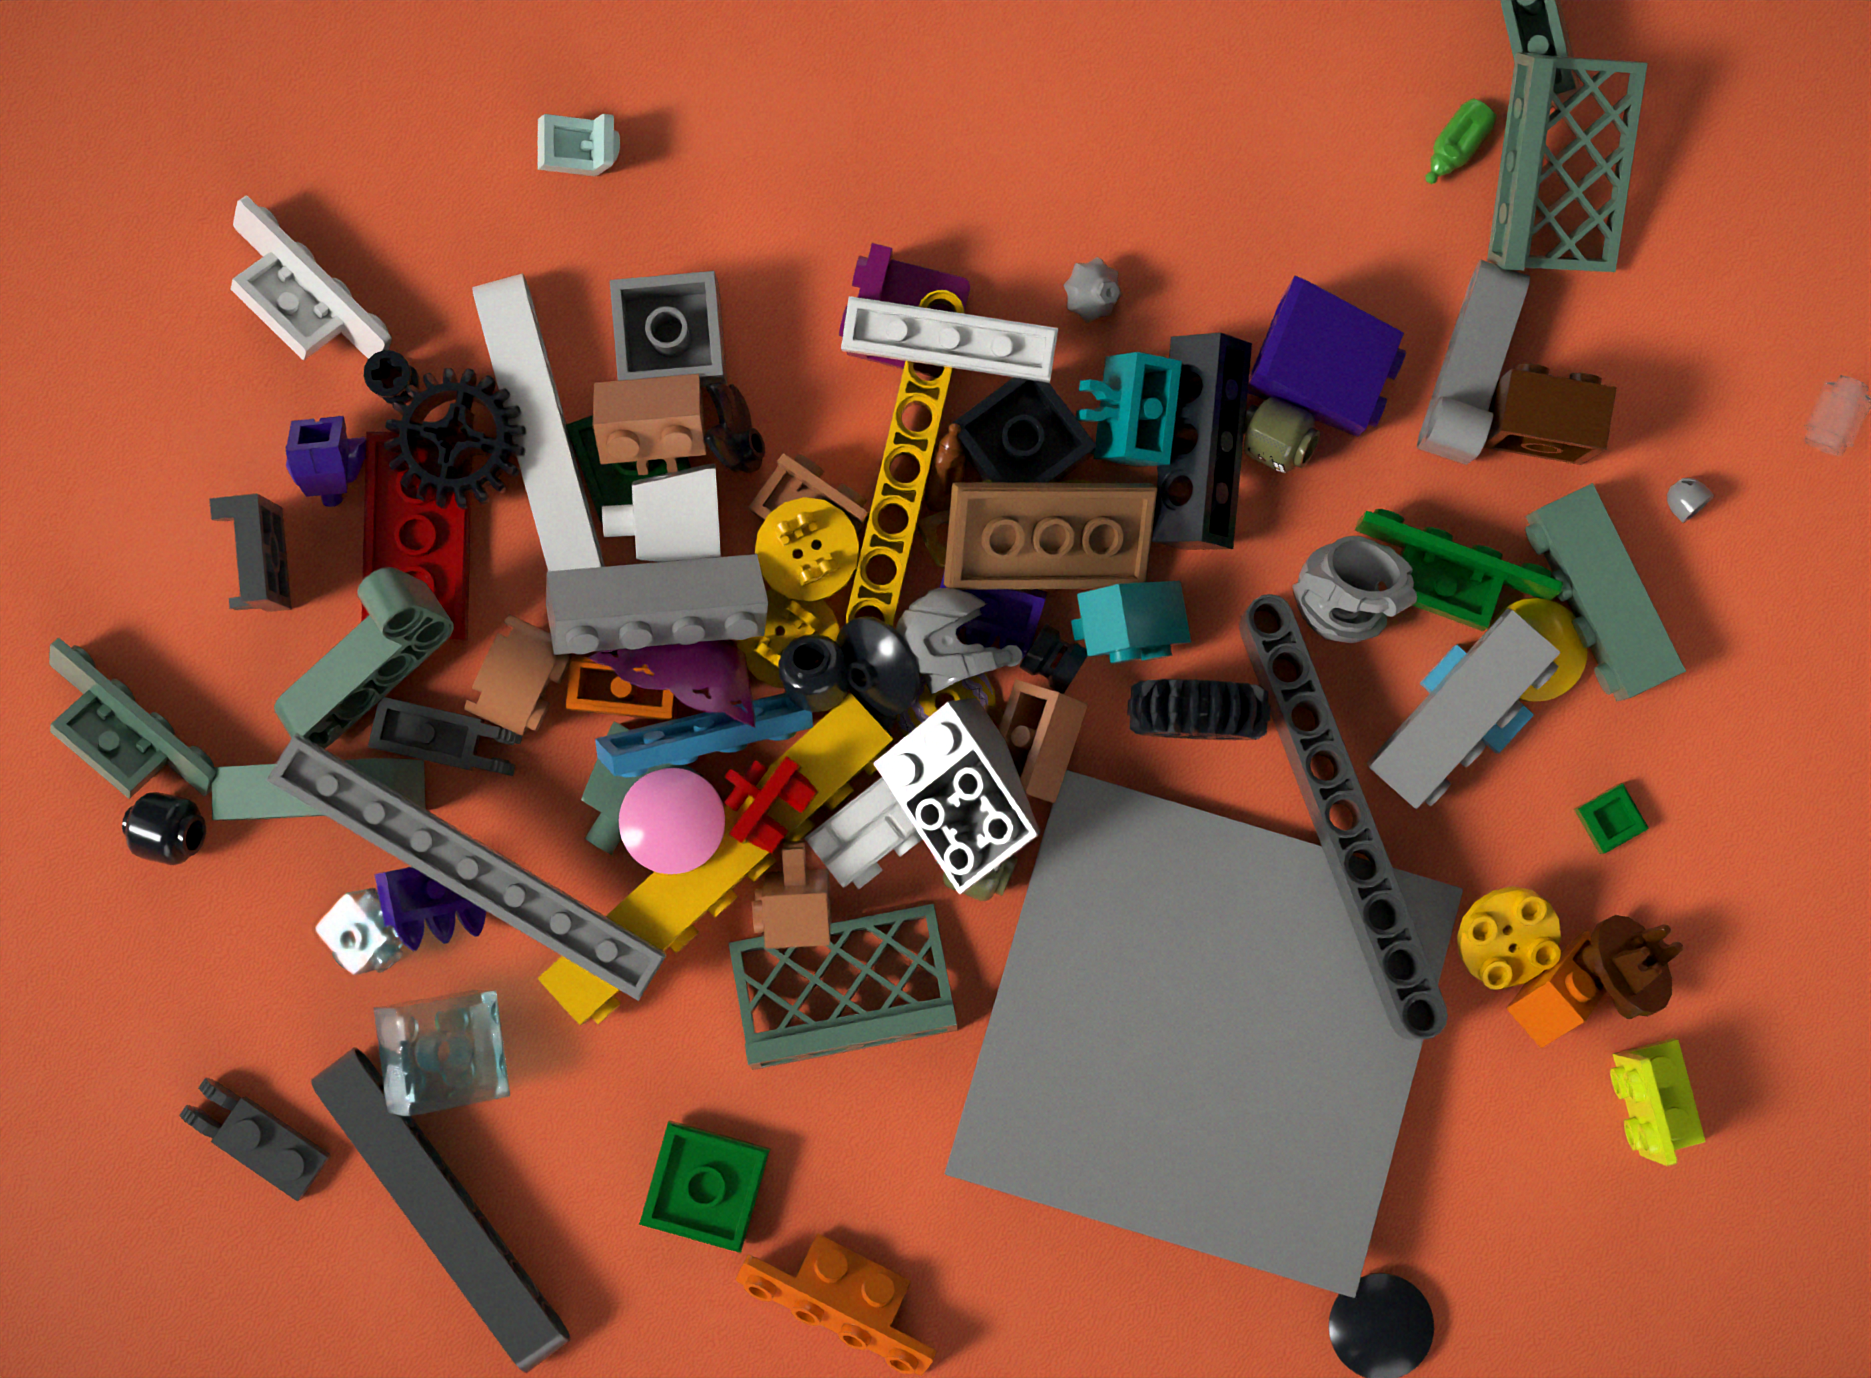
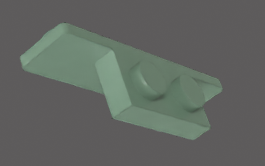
[49,638,216,799]

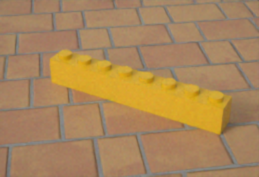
[537,693,894,1025]

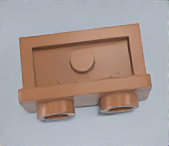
[748,453,869,550]

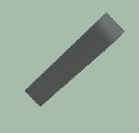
[311,1047,571,1373]

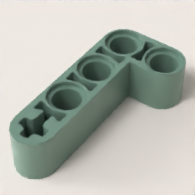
[274,567,454,749]
[212,758,426,821]

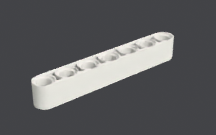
[472,273,605,571]

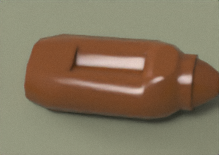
[925,423,968,512]

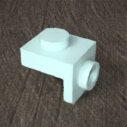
[538,114,620,176]

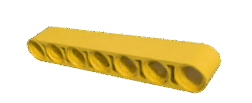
[846,290,964,627]

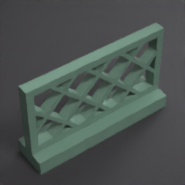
[1487,52,1648,272]
[729,904,958,1070]

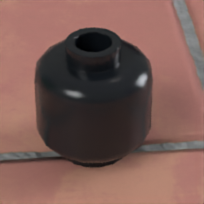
[778,634,851,712]
[122,792,206,865]

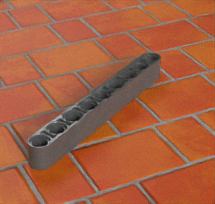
[1239,594,1448,1041]

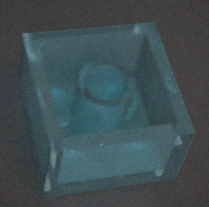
[373,990,510,1116]

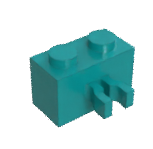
[1076,352,1182,467]
[1071,581,1191,664]

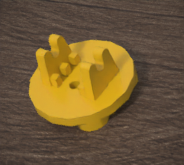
[755,497,860,602]
[737,589,840,689]
[1457,886,1561,990]

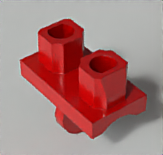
[724,756,819,854]

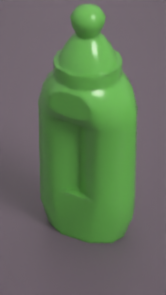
[1425,98,1496,184]

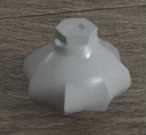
[1063,257,1122,323]

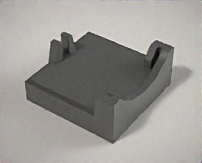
[209,494,292,612]

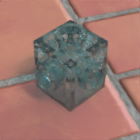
[314,888,404,975]

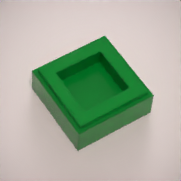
[1574,783,1649,854]

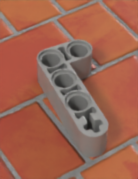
[1416,260,1530,465]

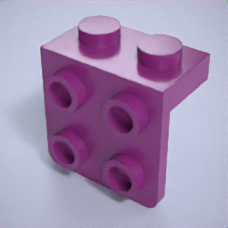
[839,243,970,378]

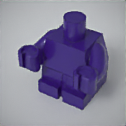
[286,416,366,507]

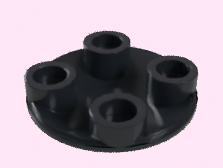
[1329,1273,1434,1378]

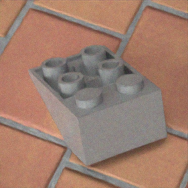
[873,698,1040,895]

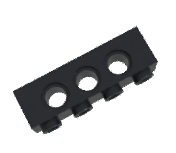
[1152,333,1252,550]

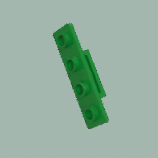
[1355,509,1564,631]

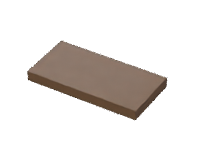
[944,482,1157,590]

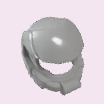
[1292,536,1417,643]
[895,588,1022,694]

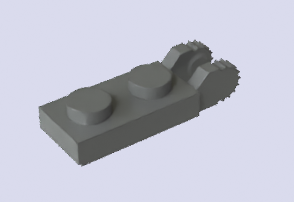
[368,697,522,776]
[179,1077,331,1201]

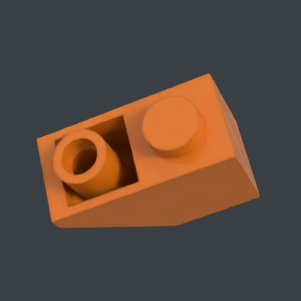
[1506,930,1606,1048]

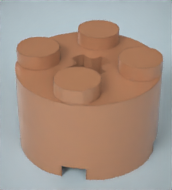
[464,614,572,736]

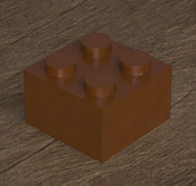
[1483,364,1617,465]

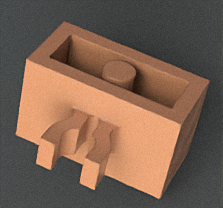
[593,374,706,475]
[984,679,1088,803]
[752,840,832,949]

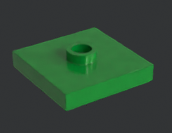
[639,1120,771,1253]

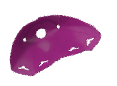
[586,639,756,728]

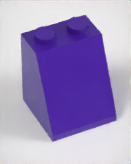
[1248,276,1406,437]

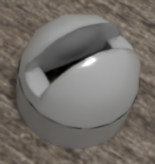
[1667,477,1714,523]

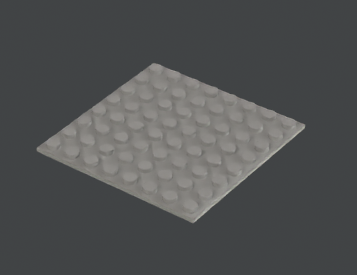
[944,770,1463,1298]

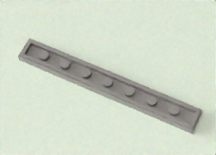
[266,733,667,1001]

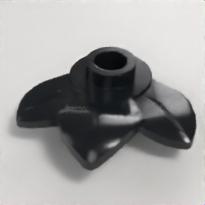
[704,383,765,473]

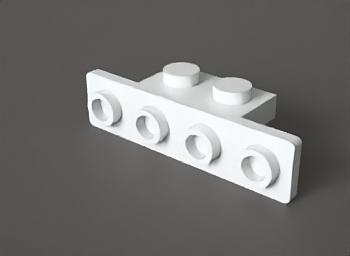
[231,196,392,361]

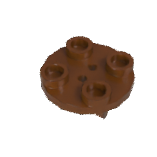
[1583,915,1683,1019]

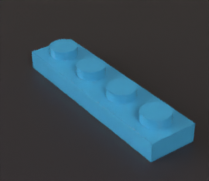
[595,693,813,777]

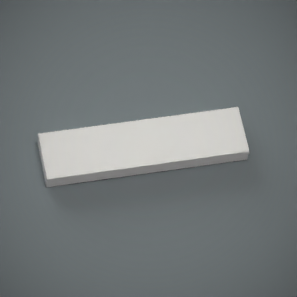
[841,296,1058,383]

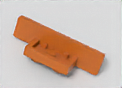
[735,1233,937,1376]

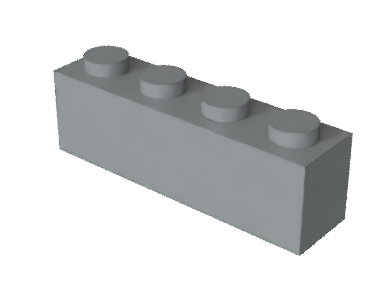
[546,554,768,655]
[1367,608,1561,810]

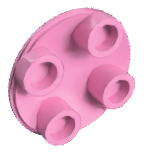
[619,768,725,874]

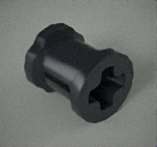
[363,350,420,405]

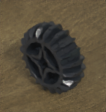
[384,368,527,510]
[1127,679,1271,741]

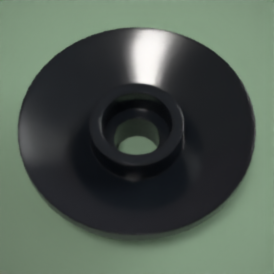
[836,616,920,716]

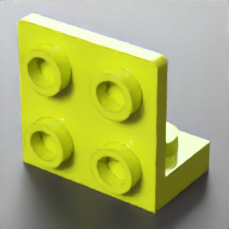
[1610,1038,1706,1166]

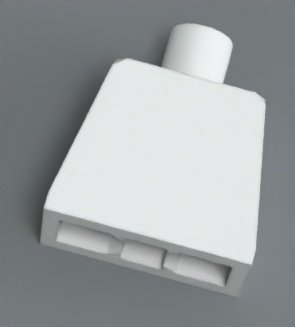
[602,464,721,562]

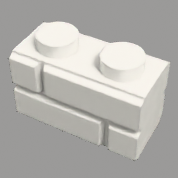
[805,777,923,890]

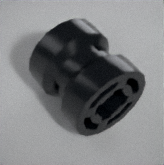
[1019,624,1088,694]

